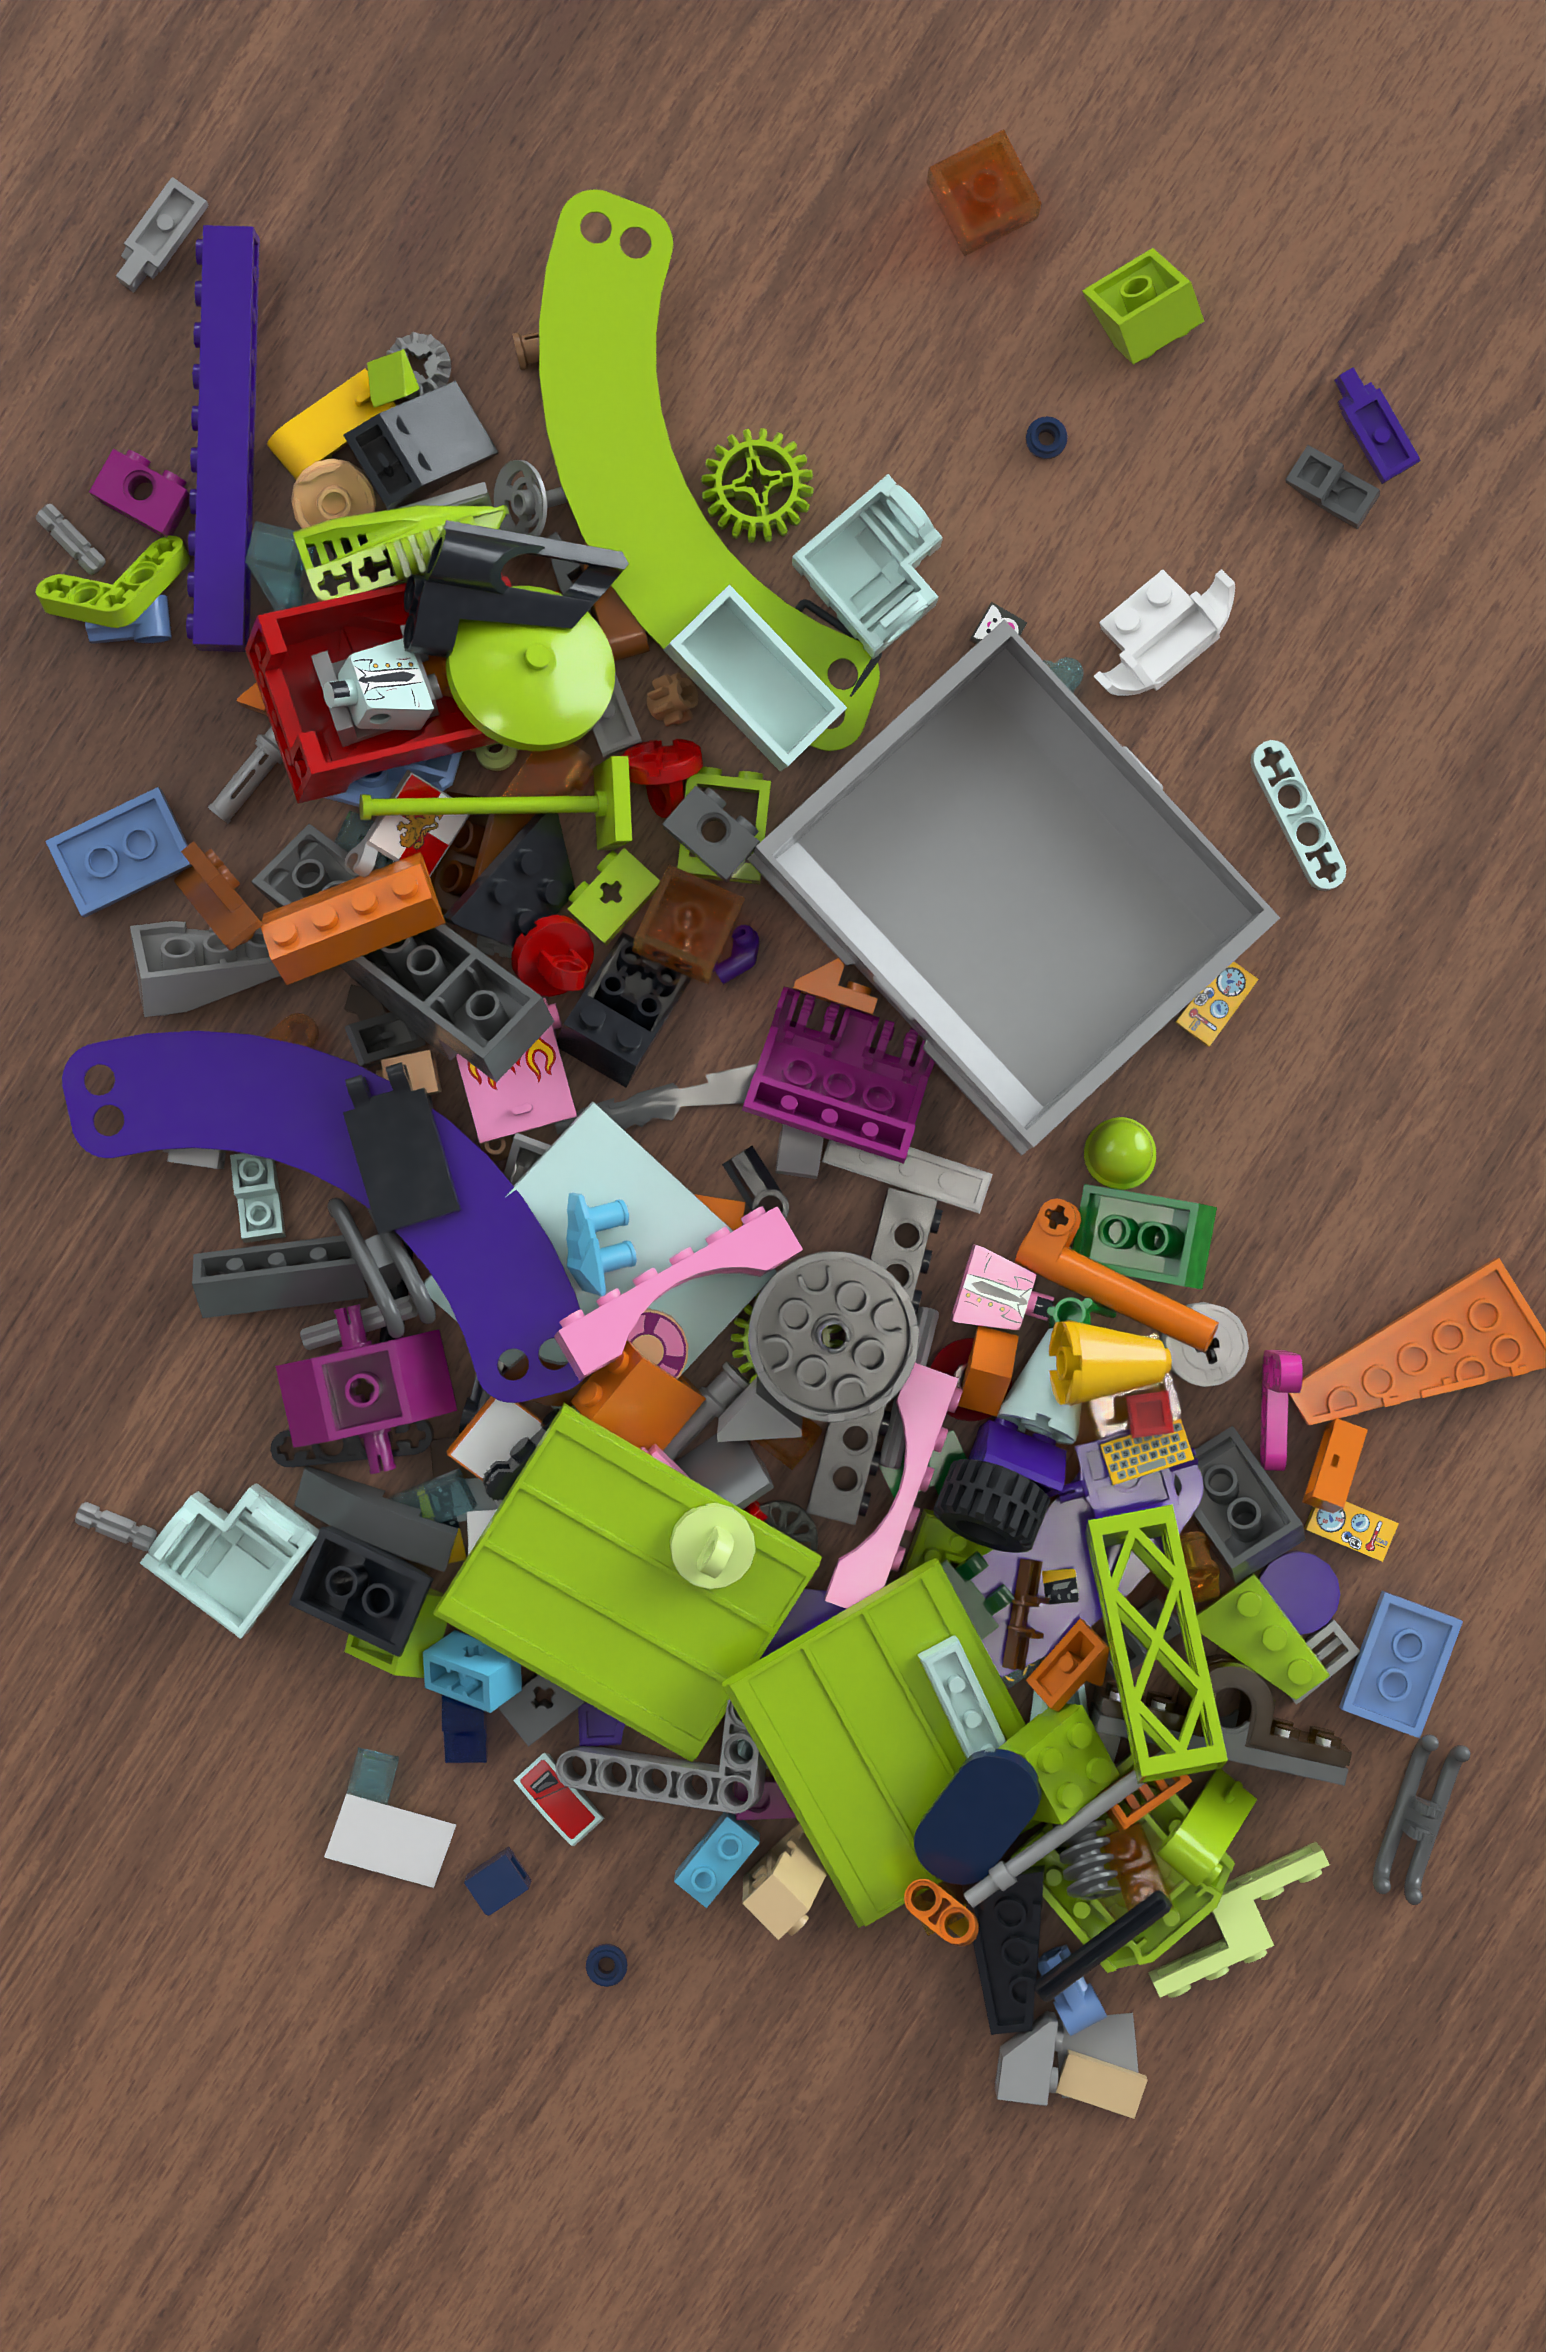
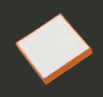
[446,1396,543,1481]

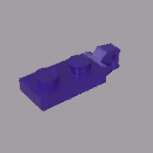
[1334,367,1421,484]

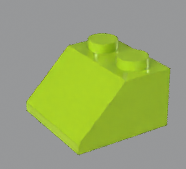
[1082,248,1205,365]
[344,1588,447,1678]

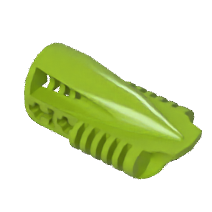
[292,505,509,602]

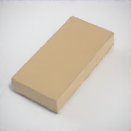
[1056,2049,1148,2119]

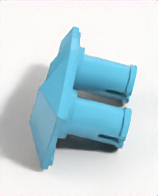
[566,1192,637,1296]

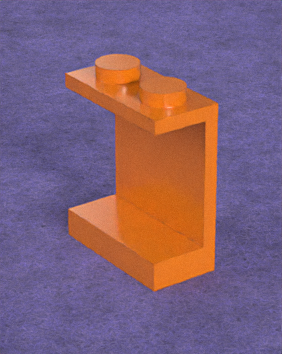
[570,1339,706,1451]

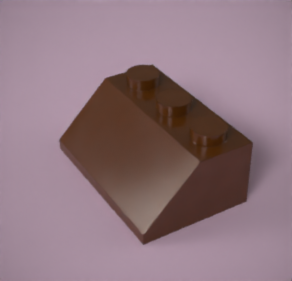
[430,791,536,916]

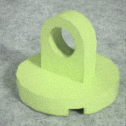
[670,1503,755,1589]

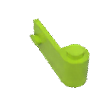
[1156,1768,1257,1887]

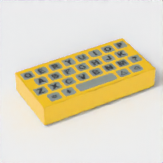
[1099,1419,1194,1486]

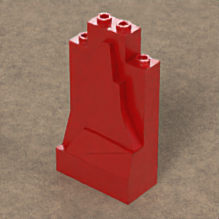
[245,572,559,804]

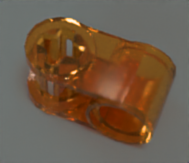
[1180,1531,1220,1603]

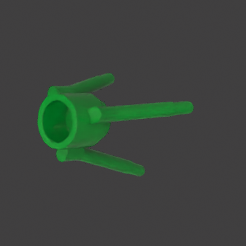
[1047,1297,1116,1329]

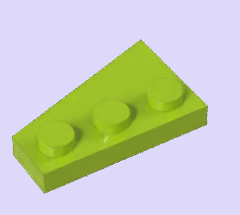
[1196,1573,1330,1700]

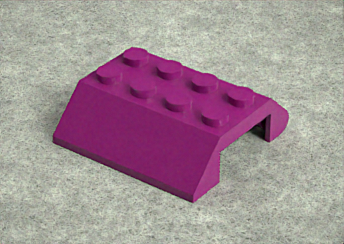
[742,986,935,1164]

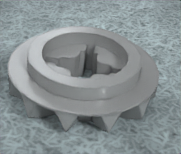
[386,332,451,399]

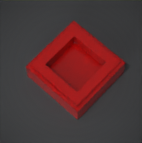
[1125,1391,1174,1439]

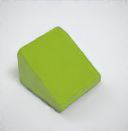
[367,349,420,408]

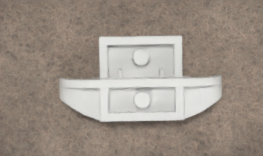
[1094,569,1235,696]

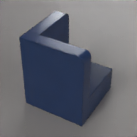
[464,1846,532,1916]

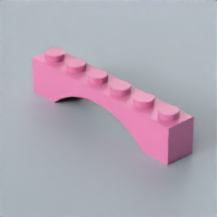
[554,1206,803,1381]
[824,1363,963,1609]

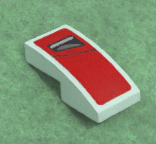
[513,1752,605,1846]

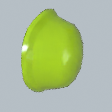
[1084,1117,1156,1190]

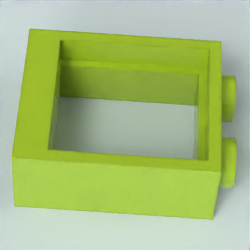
[677,767,771,885]

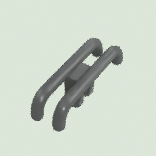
[327,1198,436,1338]
[1372,1734,1471,1905]

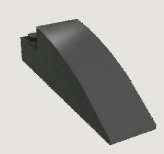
[251,824,554,1083]

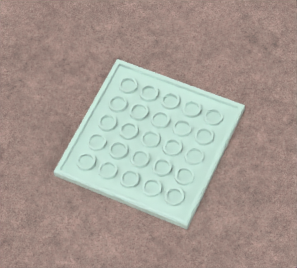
[423,1101,777,1413]

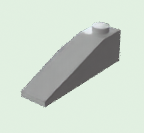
[130,921,281,1017]

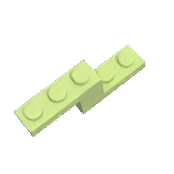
[1148,1842,1330,1998]

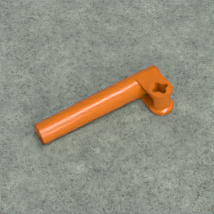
[1015,1198,1219,1353]

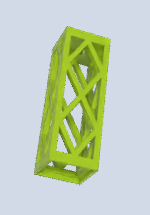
[1085,1504,1228,1784]

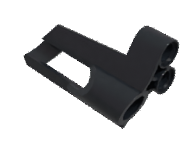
[403,520,629,658]

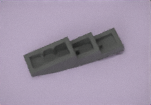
[294,1466,458,1572]

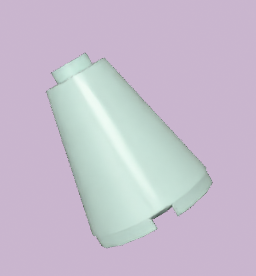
[997,1328,1082,1445]

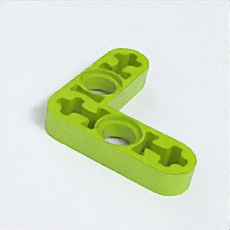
[35,536,190,628]

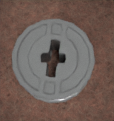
[1160,1302,1249,1387]

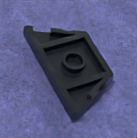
[443,813,575,948]

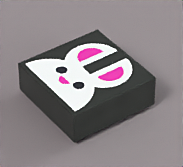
[970,602,1027,644]

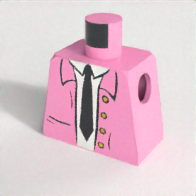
[950,1244,1054,1330]

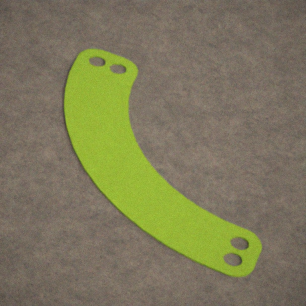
[539,189,880,751]

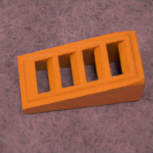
[1096,1751,1192,1831]

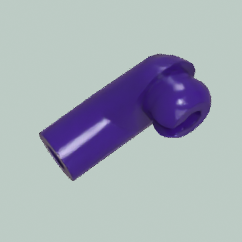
[713,925,760,985]

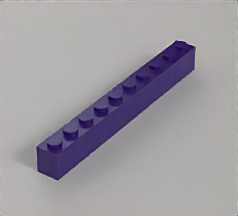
[186,225,260,652]

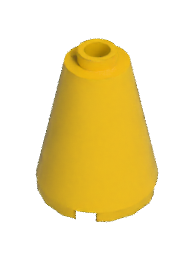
[1049,1320,1172,1406]

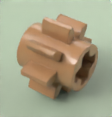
[647,672,698,726]

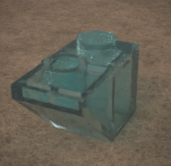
[245,521,314,611]

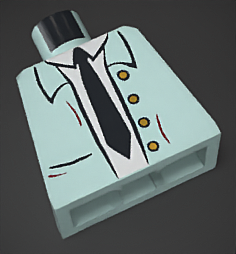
[323,638,434,730]

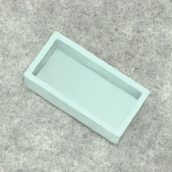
[664,584,847,771]

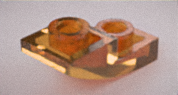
[1101,1822,1174,1911]

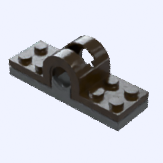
[1089,1654,1352,1786]

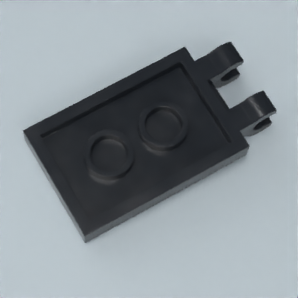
[343,1062,462,1235]

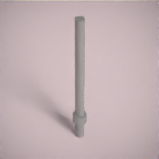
[964,1750,1165,1908]

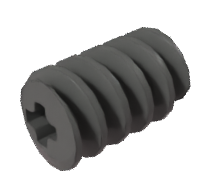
[1052,1820,1121,1900]

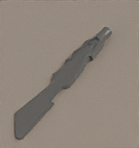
[555,1063,758,1135]

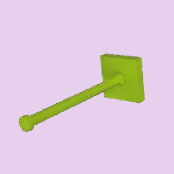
[359,756,632,850]

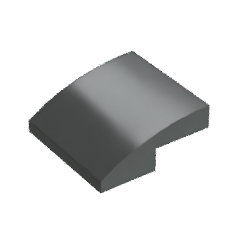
[675,1433,774,1509]

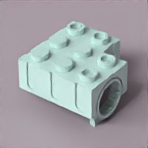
[792,474,943,659]
[140,1483,320,1639]

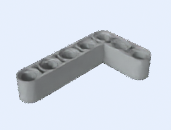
[555,1699,766,1814]

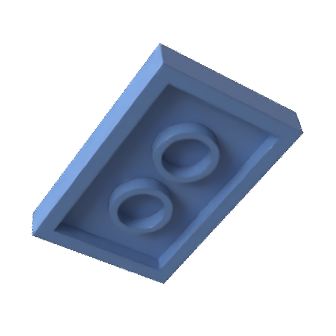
[45,787,192,917]
[1339,1591,1463,1738]

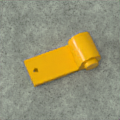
[267,368,397,480]

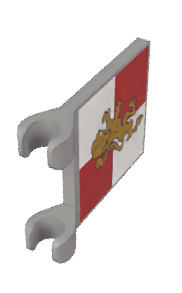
[345,770,470,877]

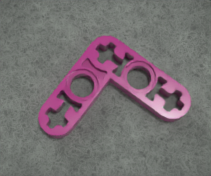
[1260,1350,1303,1471]

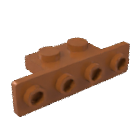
[174,841,262,951]

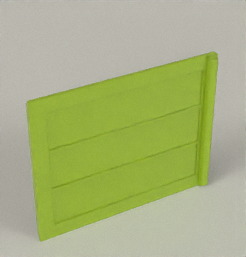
[433,1403,823,1762]
[721,1558,1041,1928]

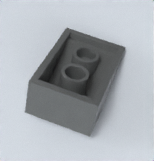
[1174,1426,1305,1584]

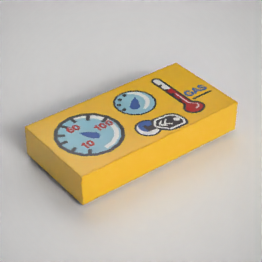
[1174,962,1259,1047]
[1304,1501,1399,1562]

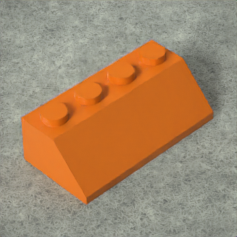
[261,852,445,985]

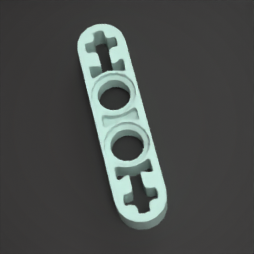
[1250,740,1346,891]

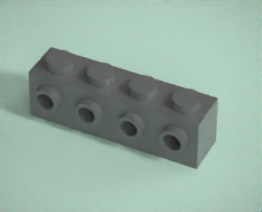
[192,1235,369,1318]

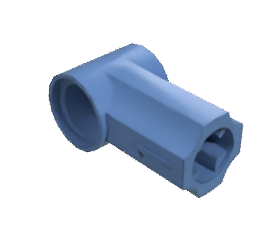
[85,595,171,644]
[1038,1944,1107,2036]

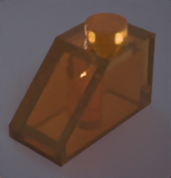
[502,743,594,797]

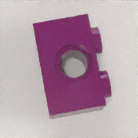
[89,448,190,538]

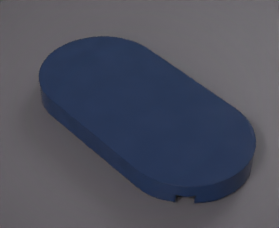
[914,1749,1042,1885]

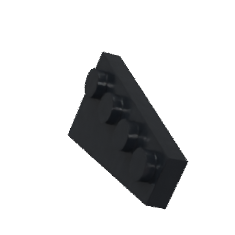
[962,1865,1045,2035]

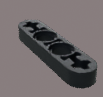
[270,1419,434,1467]

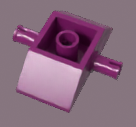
[275,1304,458,1474]

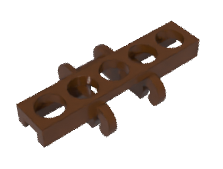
[1002,1559,1050,1670]

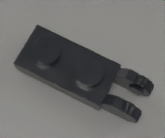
[482,1406,574,1501]

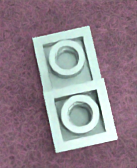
[230,1153,286,1243]

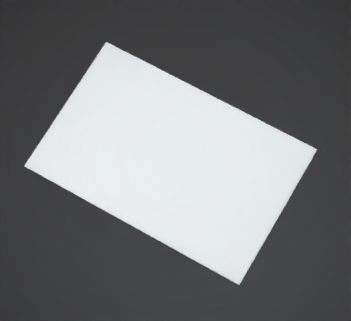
[324,1794,456,1888]

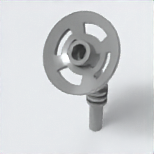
[494,460,568,537]

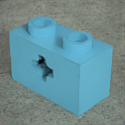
[423,1630,522,1713]
[674,1812,760,1908]

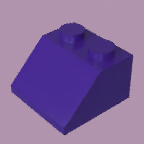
[968,1418,1067,1498]

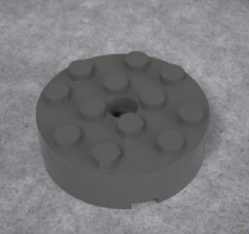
[748,1251,919,1422]

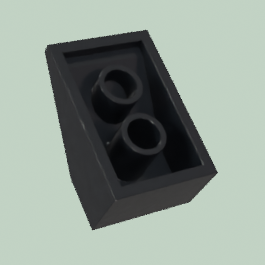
[289,1526,434,1657]

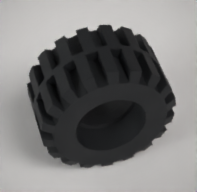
[933,1459,1050,1553]

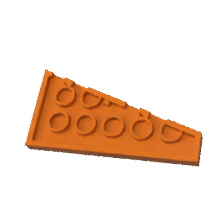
[1288,1258,1546,1425]

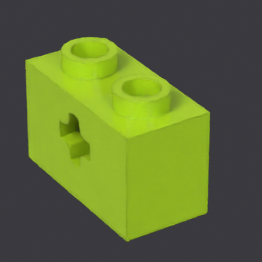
[568,848,662,946]

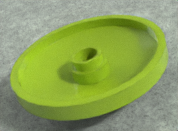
[446,586,615,751]

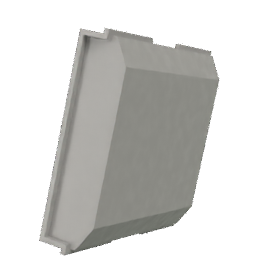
[747,619,1280,1156]

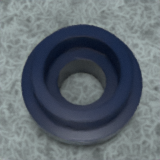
[1026,416,1068,459]
[586,1944,628,1987]

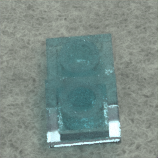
[344,1747,399,1805]

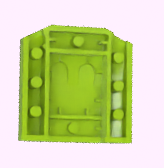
[1011,1753,1235,1973]

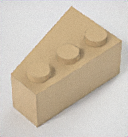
[742,1822,827,1940]

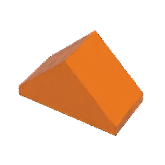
[958,1325,1019,1416]

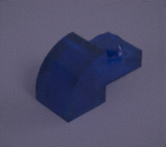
[442,1695,488,1763]

